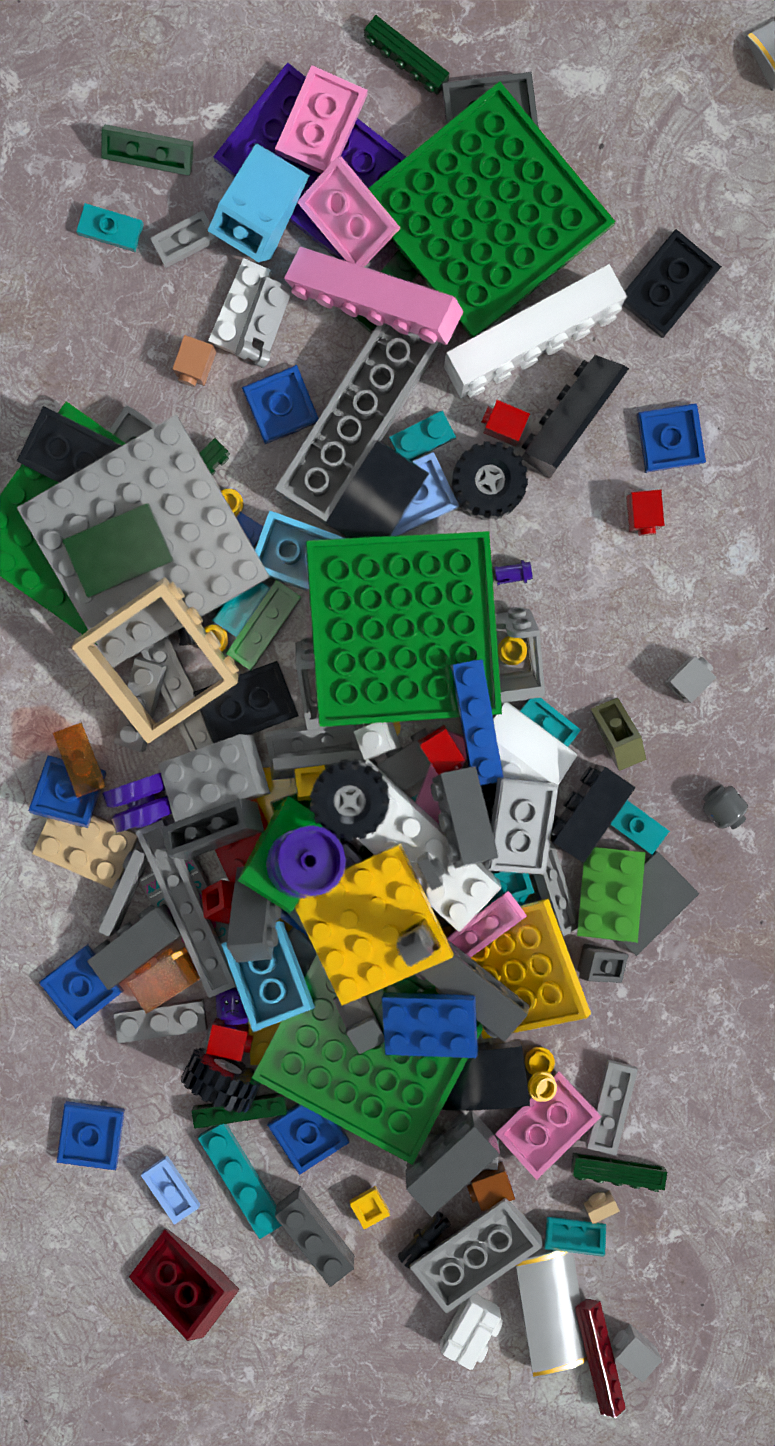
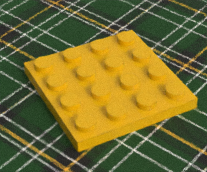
[295,843,454,1006]
[442,899,591,1039]

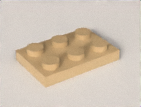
[32,814,138,889]

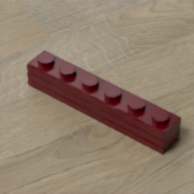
[575,1299,626,1418]

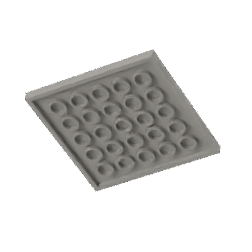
[17,415,270,668]

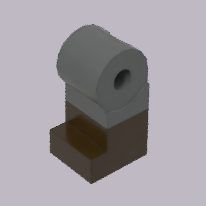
[396,919,441,967]

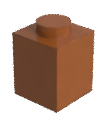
[467,1162,515,1211]

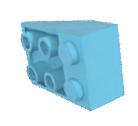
[207,144,309,262]

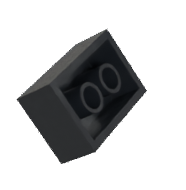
[550,764,636,863]

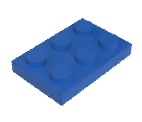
[382,993,478,1058]

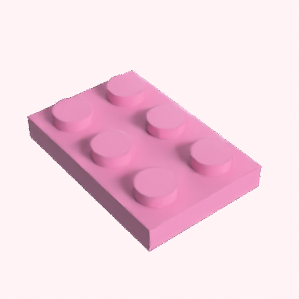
[275,65,367,174]
[297,157,400,267]
[495,1071,602,1180]

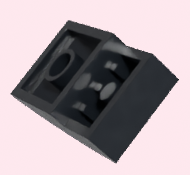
[326,440,430,538]
[441,1040,530,1111]

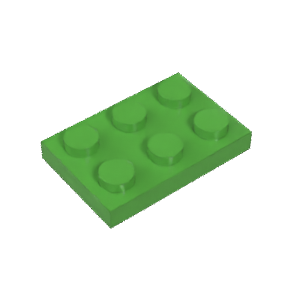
[577,847,645,943]

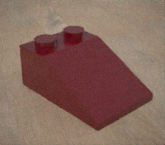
[129,1229,240,1341]

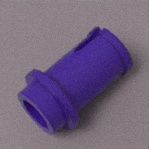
[494,560,533,586]

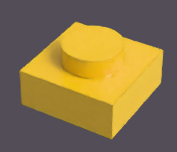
[294,765,325,801]
[350,1185,390,1230]

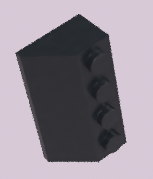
[521,355,629,479]

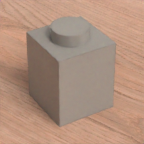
[664,656,717,703]
[611,1324,662,1383]

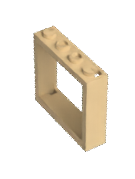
[71,577,239,744]

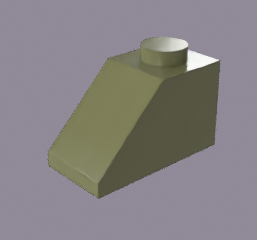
[591,697,647,771]

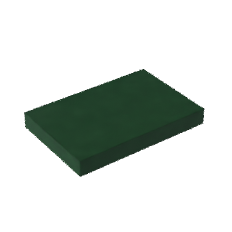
[62,503,174,598]

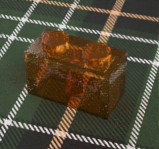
[53,722,106,798]
[127,946,200,1014]

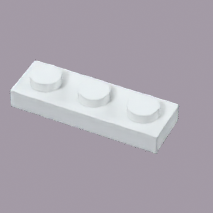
[208,258,272,355]

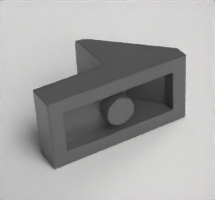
[577,944,629,983]
[333,996,385,1054]

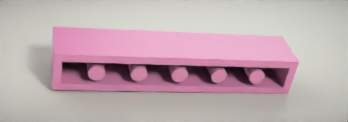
[284,246,463,345]

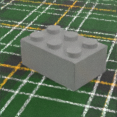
[158,734,270,822]

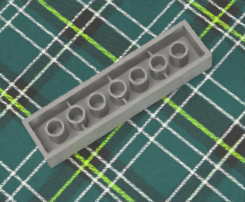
[275,323,443,526]

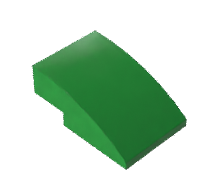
[238,796,323,913]

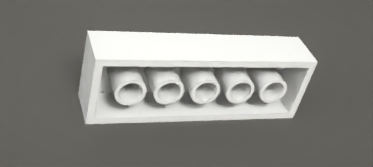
[444,264,627,398]
[345,759,501,932]

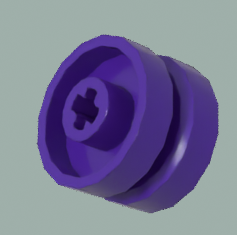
[102,772,172,833]
[266,825,346,899]

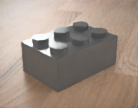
[406,1111,500,1217]

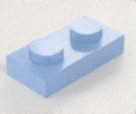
[141,1155,200,1225]

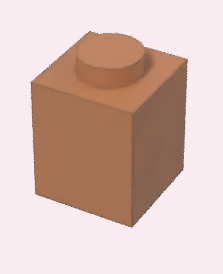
[172,335,216,387]

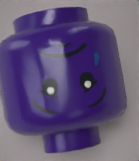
[215,986,248,1025]

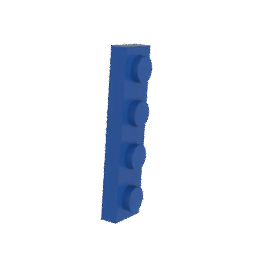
[450,659,504,785]

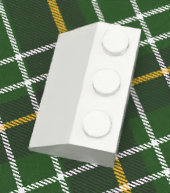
[493,702,578,785]

